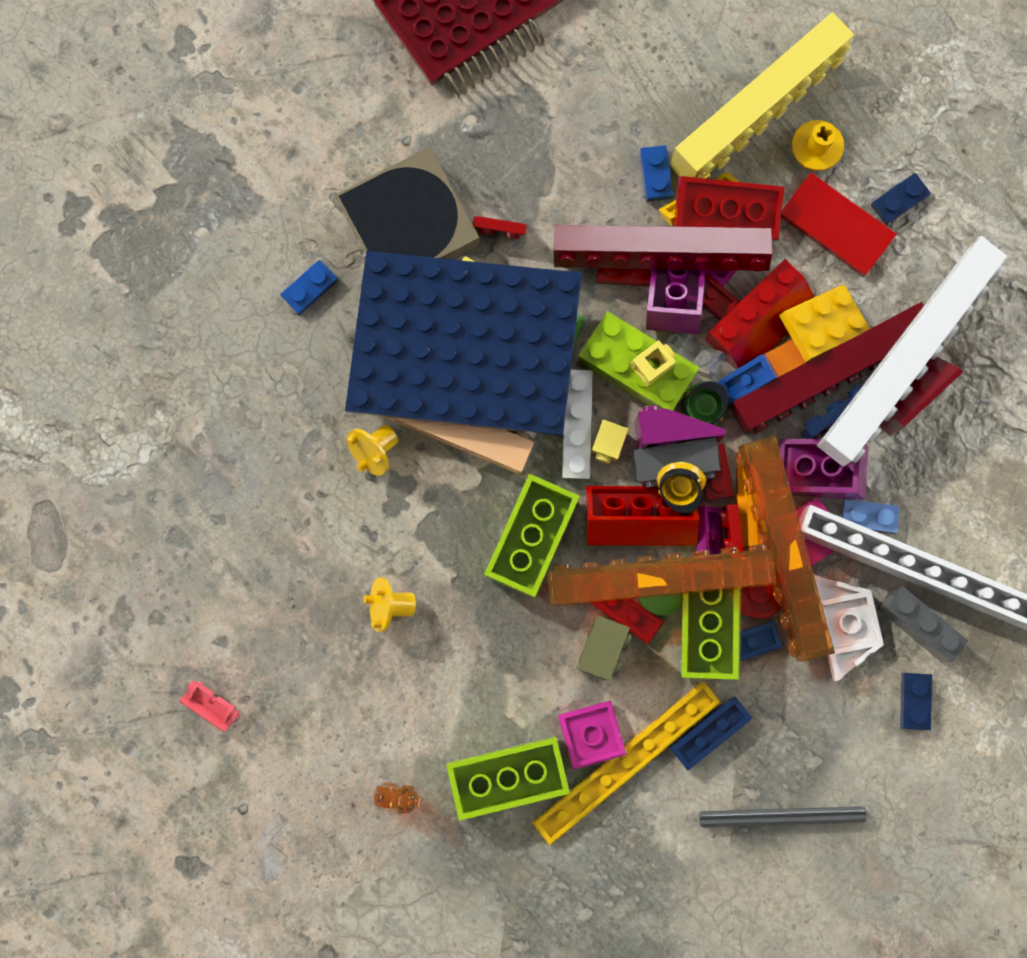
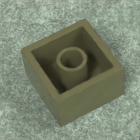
[576,615,632,681]

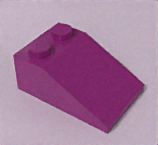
[646,269,706,334]
[634,405,726,449]
[776,439,869,500]

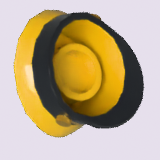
[657,462,706,513]

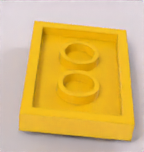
[779,284,870,362]

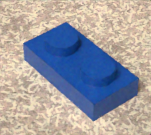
[640,145,673,202]
[280,259,338,316]
[717,354,778,405]

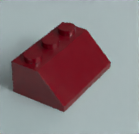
[879,357,963,436]

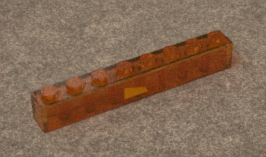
[736,436,835,662]
[547,544,777,607]

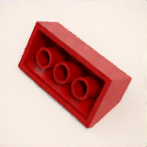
[705,259,815,370]
[586,486,699,546]

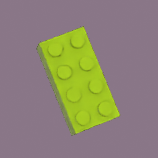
[577,311,700,411]
[484,474,580,599]
[681,565,742,680]
[446,736,570,821]

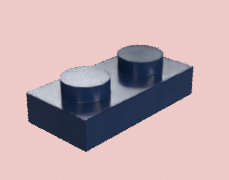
[871,173,931,226]
[900,673,932,730]

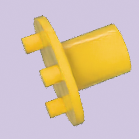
[792,120,844,171]
[346,424,398,476]
[363,577,416,632]

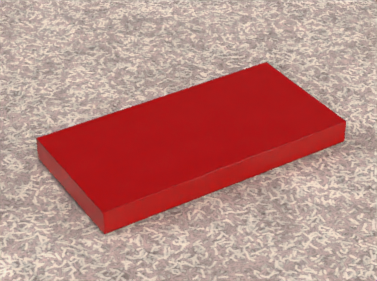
[781,173,897,277]
[674,176,785,241]

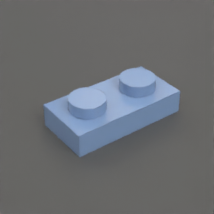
[841,499,899,534]

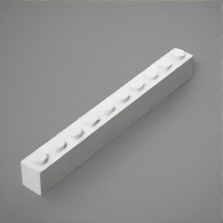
[817,236,1007,466]
[793,505,1027,631]

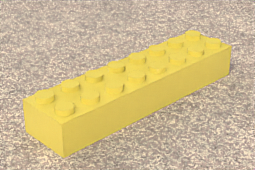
[669,12,855,179]

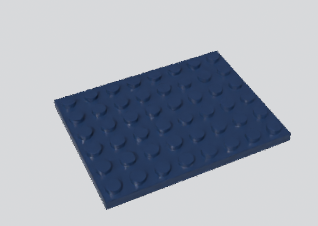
[345,251,582,436]

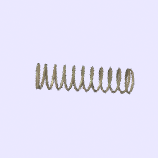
[444,19,545,99]

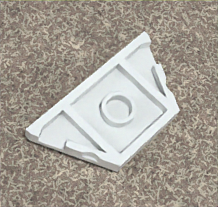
[810,575,884,681]

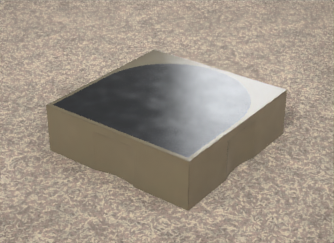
[335,147,480,260]

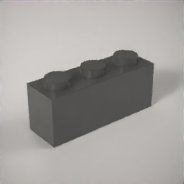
[634,437,723,488]
[877,586,968,663]

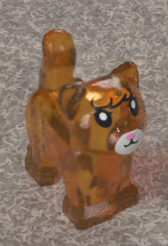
[373,782,420,815]

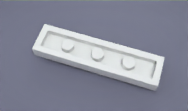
[562,370,593,479]

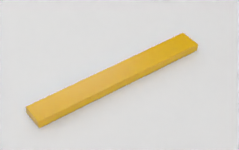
[532,681,721,845]

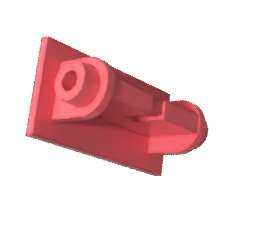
[179,680,240,733]

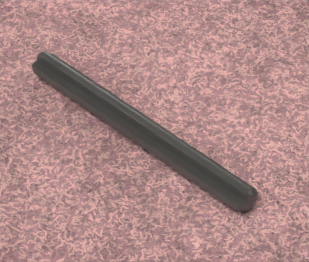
[699,806,867,827]

